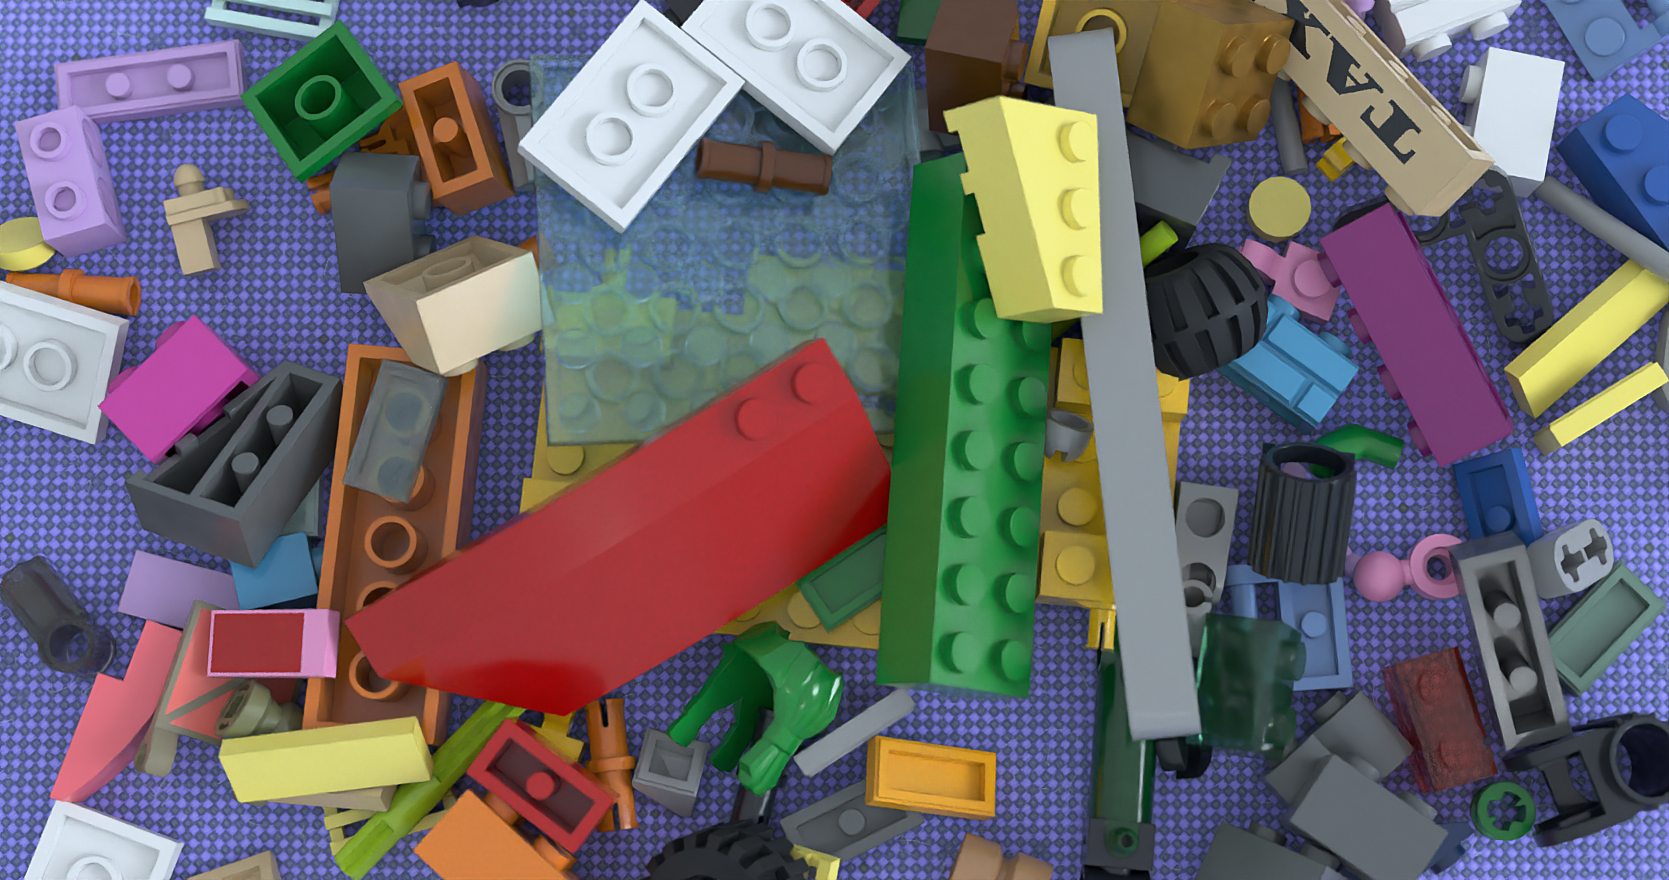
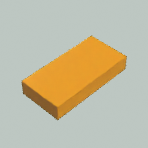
[865,735,996,821]

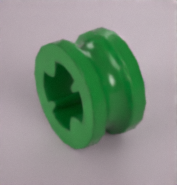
[1470,782,1536,841]

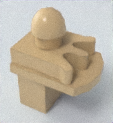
[163,163,251,277]

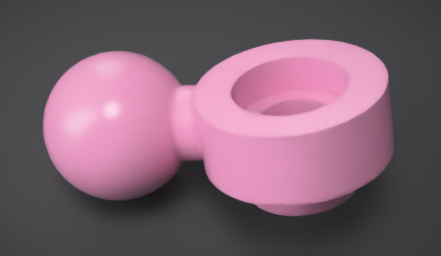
[1353,534,1463,602]

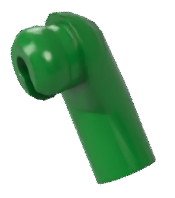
[1308,424,1404,479]

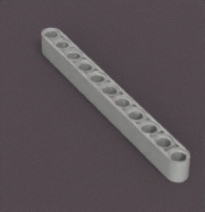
[1048,27,1201,741]

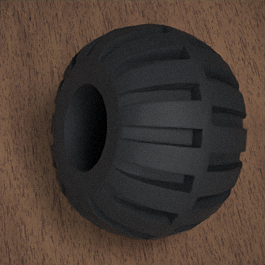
[1143,243,1268,381]

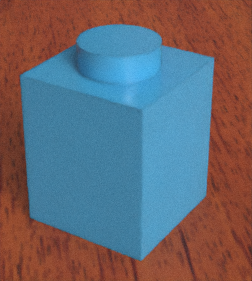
[230,531,324,610]

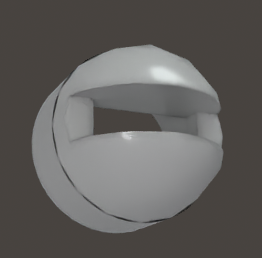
[1044,408,1094,463]

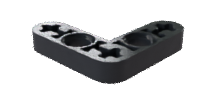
[1331,165,1554,343]

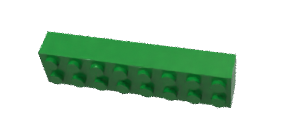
[876,152,1052,699]

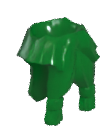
[666,620,845,797]

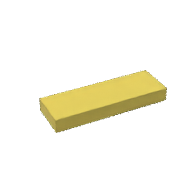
[1504,259,1669,419]
[218,716,434,803]

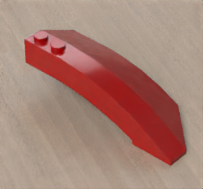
[343,337,891,717]

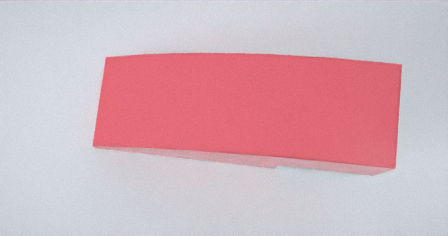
[49,620,183,803]

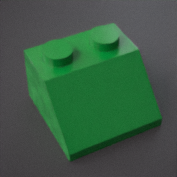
[240,19,404,184]

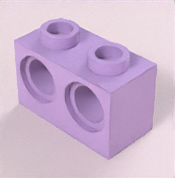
[14,105,128,259]

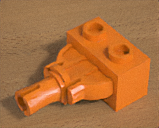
[307,61,515,217]

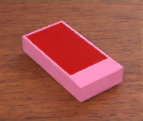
[207,609,340,678]

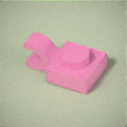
[1238,239,1343,326]

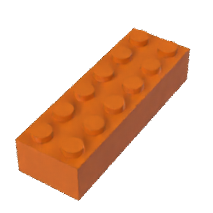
[302,343,489,747]

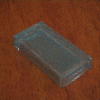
[342,359,449,505]

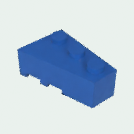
[1555,93,1669,252]

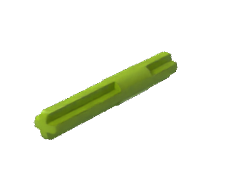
[334,700,526,880]

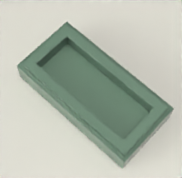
[1547,560,1668,698]

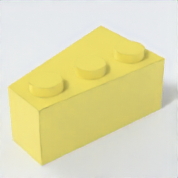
[944,96,1103,323]

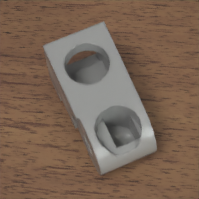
[1173,481,1240,606]

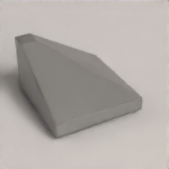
[632,727,710,818]

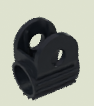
[1247,442,1357,586]
[1501,711,1669,848]

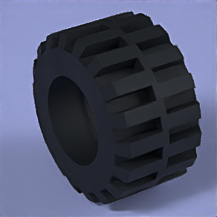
[640,820,810,880]

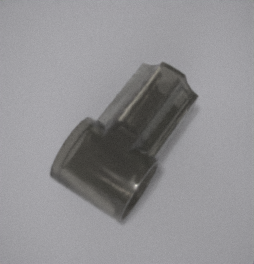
[0,555,117,679]

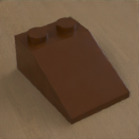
[924,0,1028,137]

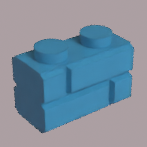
[1215,294,1360,436]

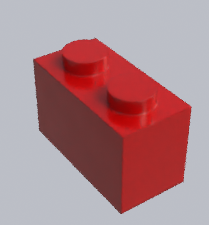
[466,716,621,854]

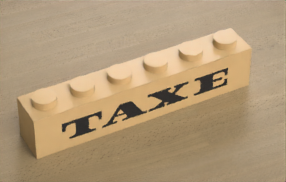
[1249,0,1495,217]

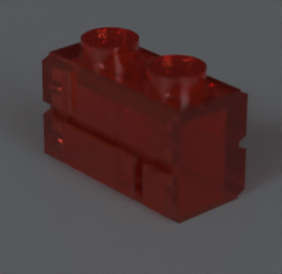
[1380,646,1499,793]

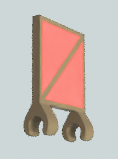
[133,600,304,807]

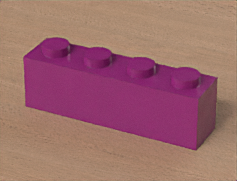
[1317,201,1515,468]

